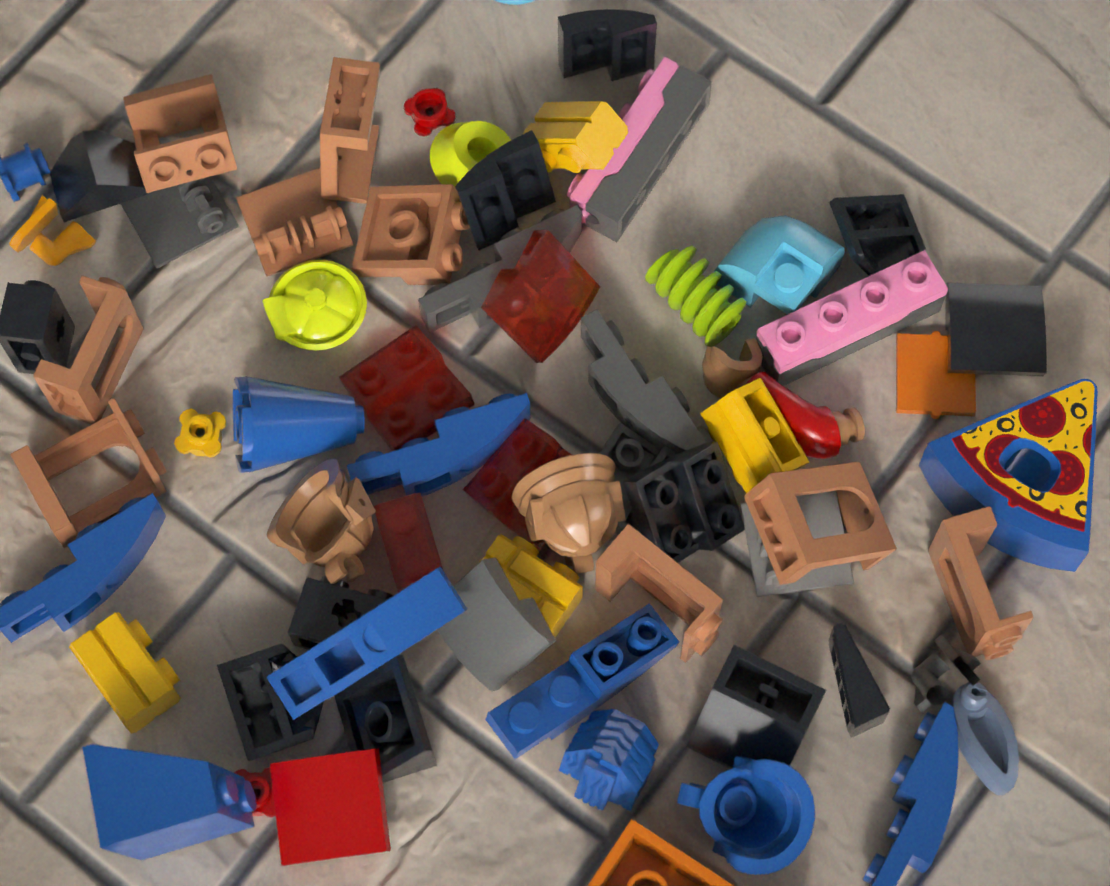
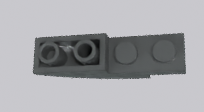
[418,205,582,333]
[581,309,713,454]

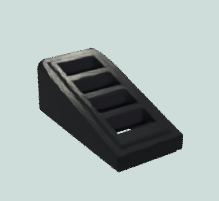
[829,623,890,738]

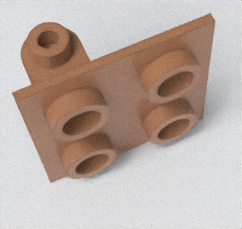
[236,167,353,277]

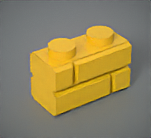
[522,101,629,173]
[700,378,809,493]
[479,534,583,638]
[69,612,181,734]

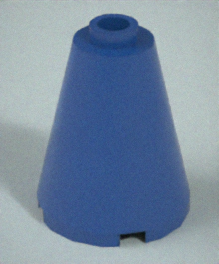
[232,376,365,473]

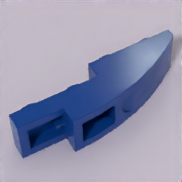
[346,393,531,502]
[0,493,166,643]
[267,567,467,720]
[485,603,679,759]
[862,702,959,886]

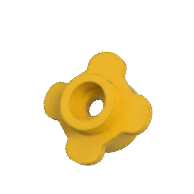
[174,409,227,457]

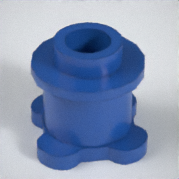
[0,142,51,202]

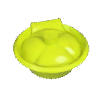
[430,121,511,188]
[262,260,367,351]

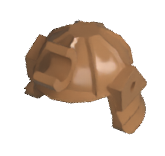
[512,453,626,574]
[267,458,376,584]

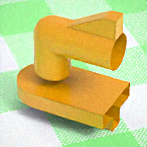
[9,195,96,266]

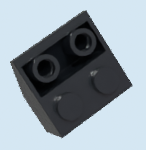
[687,645,826,769]

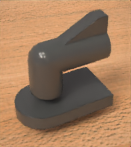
[912,634,981,713]

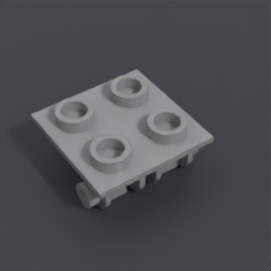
[740,491,854,597]

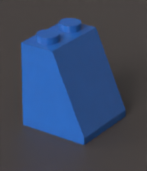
[82,744,257,860]

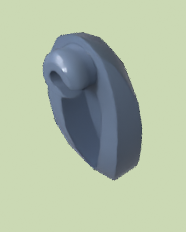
[951,682,1019,796]

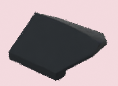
[49,130,152,223]
[829,194,926,276]
[217,643,325,762]

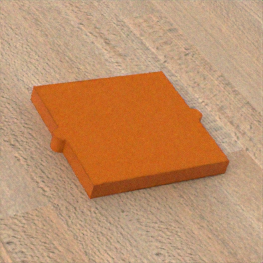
[896,331,976,419]

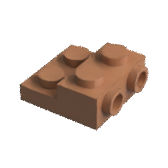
[351,184,469,285]

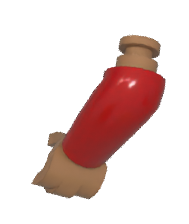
[702,338,865,459]

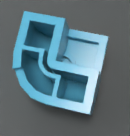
[714,215,845,315]

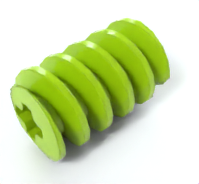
[645,245,747,347]

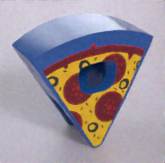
[919,379,1098,572]

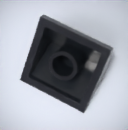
[334,655,437,783]

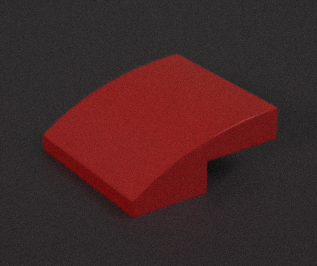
[270,749,391,866]

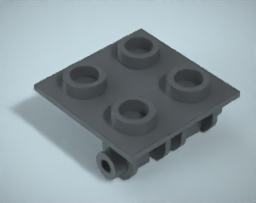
[121,170,239,268]

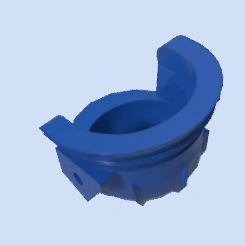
[677,756,815,875]

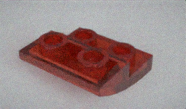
[481,230,601,363]
[339,325,475,451]
[462,418,572,551]

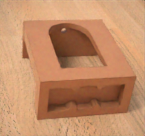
[320,57,380,204]
[123,74,237,193]
[33,275,144,425]
[10,398,167,548]
[744,461,897,585]
[928,506,1034,660]
[595,524,723,663]

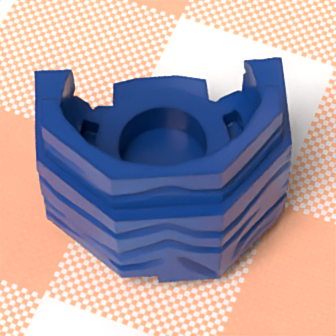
[558,709,659,811]

